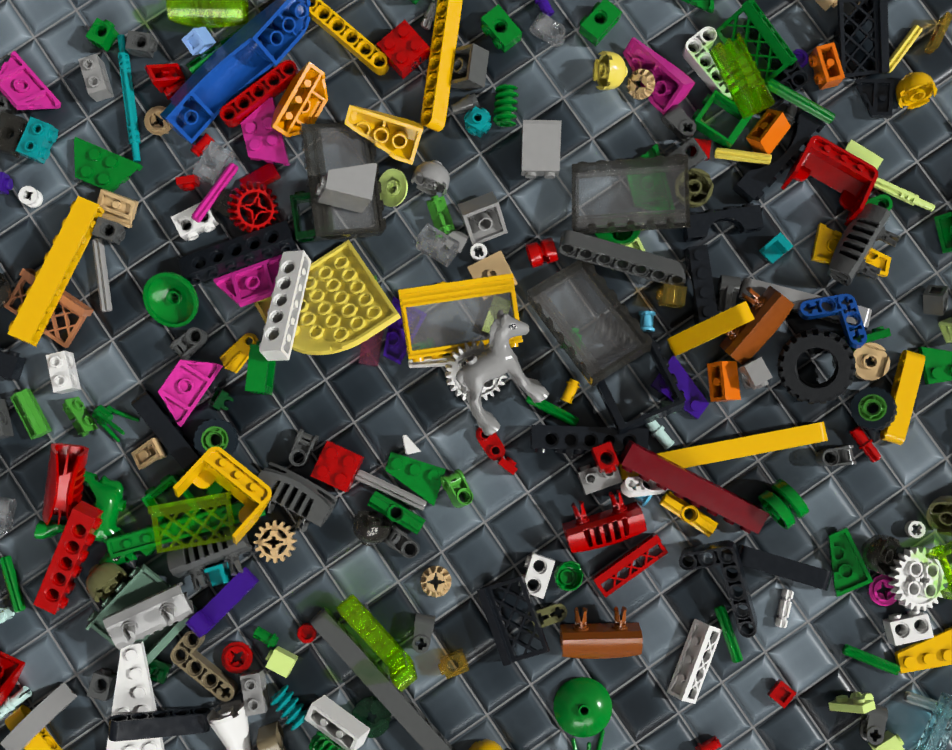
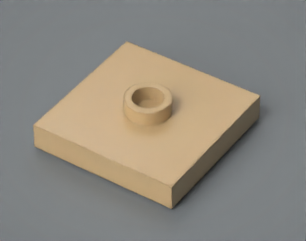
[467,250,518,301]

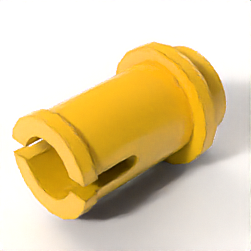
[560,378,580,404]

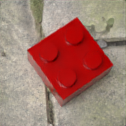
[377,20,430,79]
[311,440,365,492]

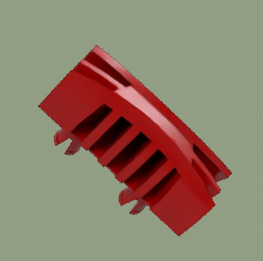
[42,443,89,525]
[562,490,647,553]

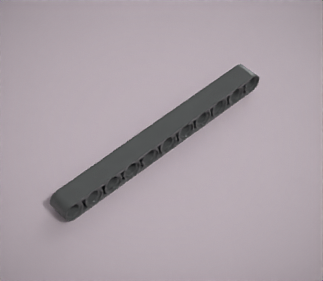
[310,607,456,750]

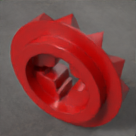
[221,641,253,673]

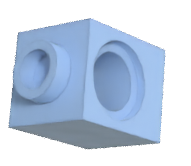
[181,27,216,56]

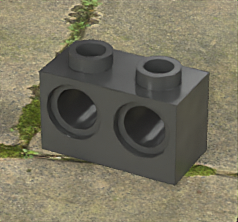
[661,137,708,180]

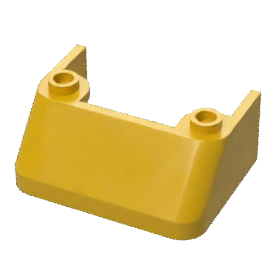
[173,446,272,545]

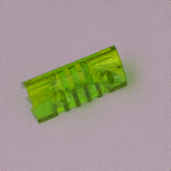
[166,0,249,28]
[709,33,775,119]

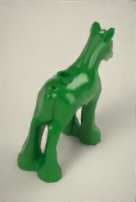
[34,471,137,565]

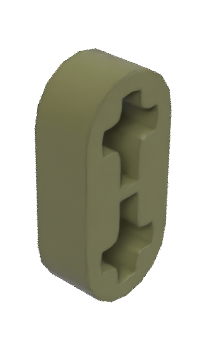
[532,602,567,628]

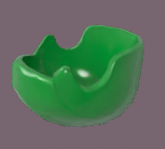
[554,561,584,591]

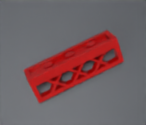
[592,533,668,598]

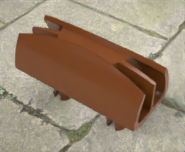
[719,286,795,365]
[560,606,643,659]

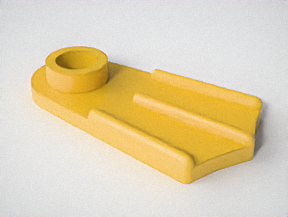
[219,333,259,373]

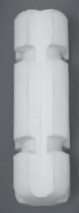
[775,589,794,628]

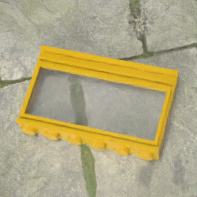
[398,273,523,362]

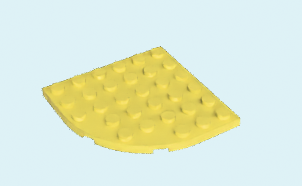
[254,239,401,355]

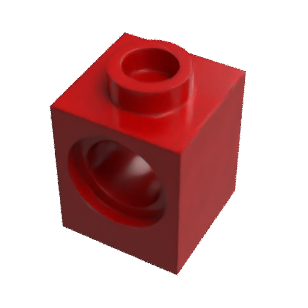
[591,441,619,474]

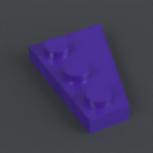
[383,296,427,365]
[650,354,709,419]

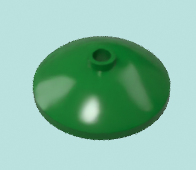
[143,272,199,328]
[553,677,612,738]

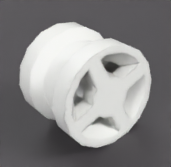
[18,186,43,208]

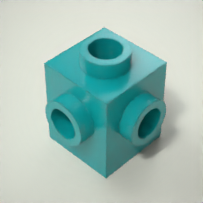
[464,106,492,138]

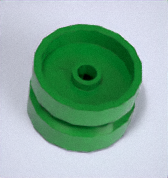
[758,479,809,530]

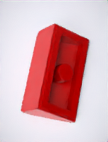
[239,163,281,196]

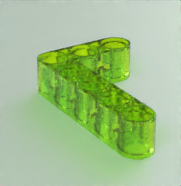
[336,594,418,692]

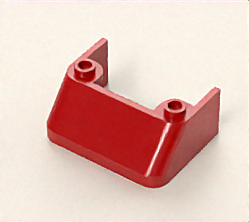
[781,135,878,226]

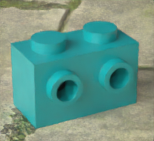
[15,117,59,164]

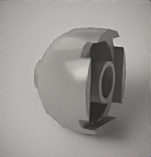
[411,160,450,196]

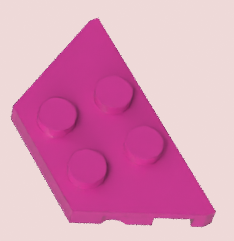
[0,51,61,110]
[240,97,290,166]
[213,254,282,307]
[158,359,223,427]

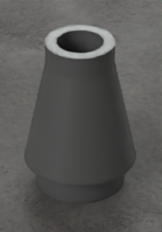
[451,93,480,115]

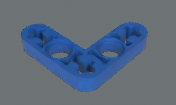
[798,294,867,349]

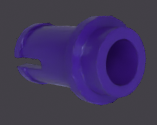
[535,0,555,18]

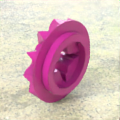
[868,574,897,606]

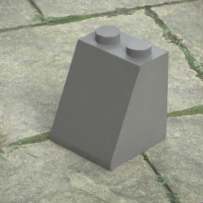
[521,120,562,179]
[315,163,377,213]

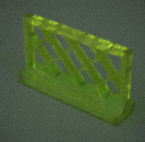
[147,491,236,553]

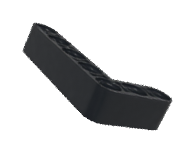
[743,17,808,114]
[679,540,758,638]

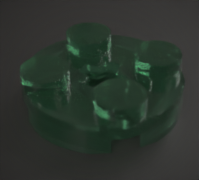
[352,696,391,738]

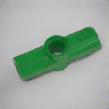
[367,491,426,534]

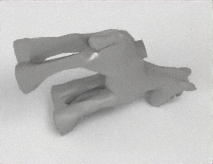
[456,309,549,436]

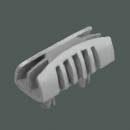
[103,582,194,650]

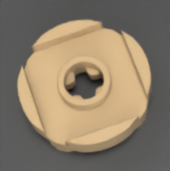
[852,342,890,381]

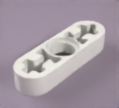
[620,476,669,497]

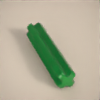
[526,396,579,426]
[0,556,26,613]
[714,605,743,663]
[842,644,900,675]

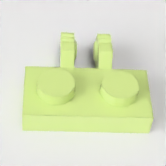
[828,692,876,714]

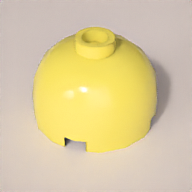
[593,51,628,90]

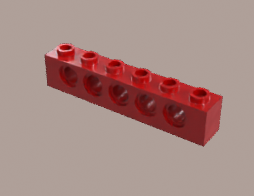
[33,501,103,615]

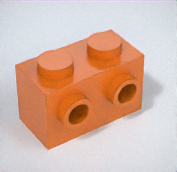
[809,42,845,90]
[746,109,791,154]
[707,361,741,402]

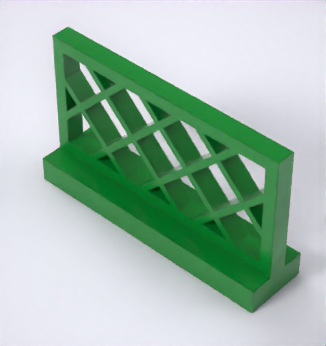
[716,0,798,90]

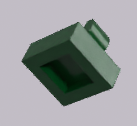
[208,386,234,410]
[149,658,172,684]

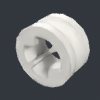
[470,243,487,262]
[904,520,926,538]

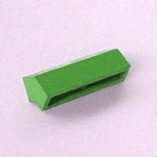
[10,388,52,440]

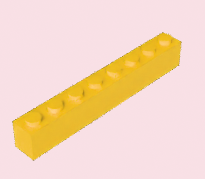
[7,196,104,347]

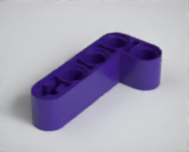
[186,567,259,638]

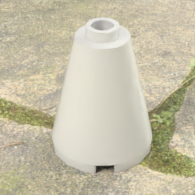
[207,700,251,750]

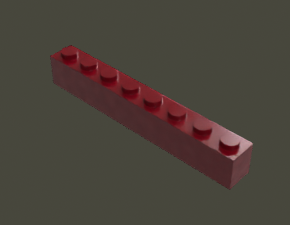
[618,440,769,534]

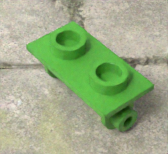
[426,195,456,237]
[62,397,98,437]

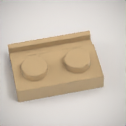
[97,189,139,228]

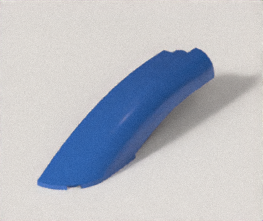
[160,0,311,144]

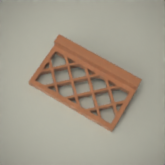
[4,268,94,348]

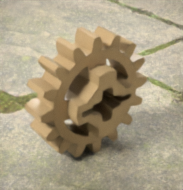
[253,520,297,563]

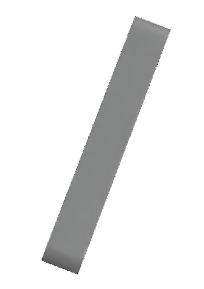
[739,278,872,330]

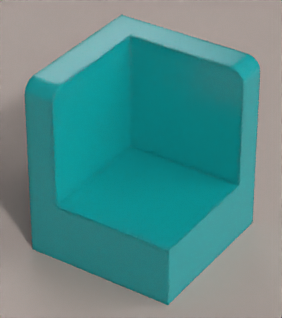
[759,232,793,264]
[203,562,232,587]

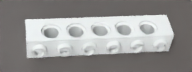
[259,250,312,361]

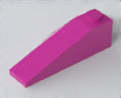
[623,37,695,115]

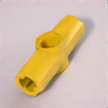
[659,490,718,537]

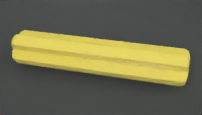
[887,25,922,73]
[714,147,772,165]

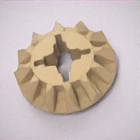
[626,69,655,100]
[144,106,172,136]
[420,566,452,598]

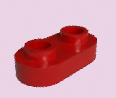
[476,427,505,460]

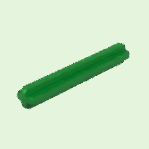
[765,78,835,124]

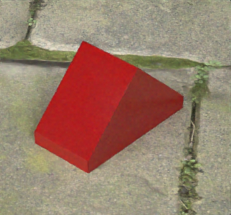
[144,63,186,93]

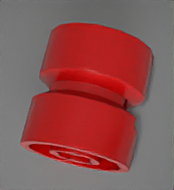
[525,237,558,268]

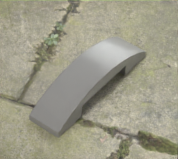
[0,682,78,750]

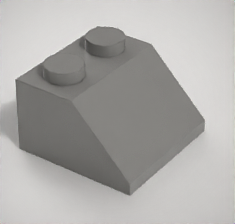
[457,191,508,246]

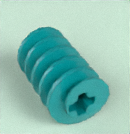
[270,684,308,731]

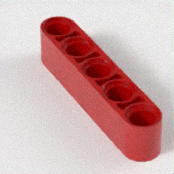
[219,60,299,128]

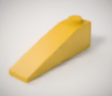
[344,105,423,165]

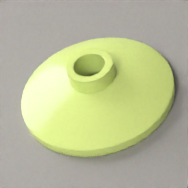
[377,169,408,207]

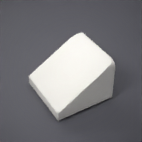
[402,435,421,455]

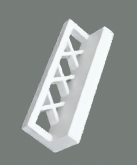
[667,619,722,704]

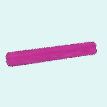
[191,163,238,223]

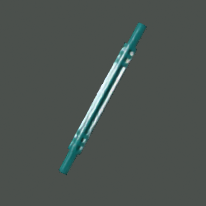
[117,34,141,163]

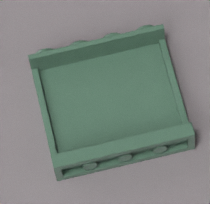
[85,564,197,665]

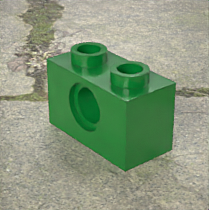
[579,0,622,47]
[480,4,522,53]

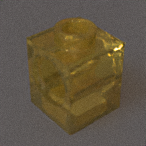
[656,284,687,309]
[438,649,469,679]

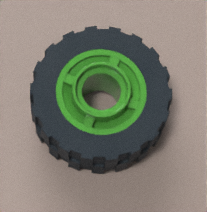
[850,387,897,431]
[193,419,239,456]

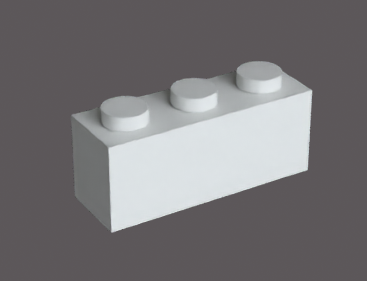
[305,695,370,750]

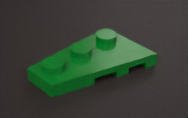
[918,347,952,385]
[385,452,446,506]

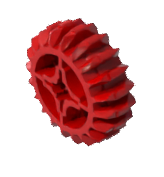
[227,181,279,233]

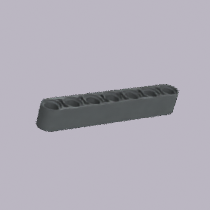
[559,230,687,287]

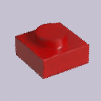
[689,138,711,161]
[175,174,200,191]
[498,457,518,475]
[767,679,796,709]

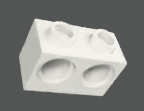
[171,202,219,241]
[46,350,81,394]
[518,552,555,599]
[882,610,934,646]

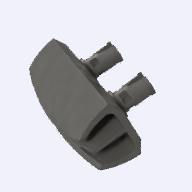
[827,203,901,286]
[258,462,337,532]
[167,523,254,591]

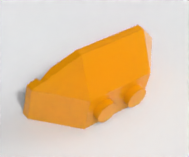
[271,62,328,137]

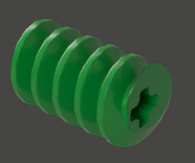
[493,84,519,127]

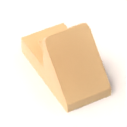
[131,437,167,470]

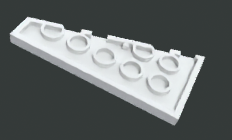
[106,640,165,750]

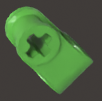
[440,469,473,508]

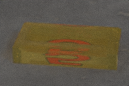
[924,12,952,54]

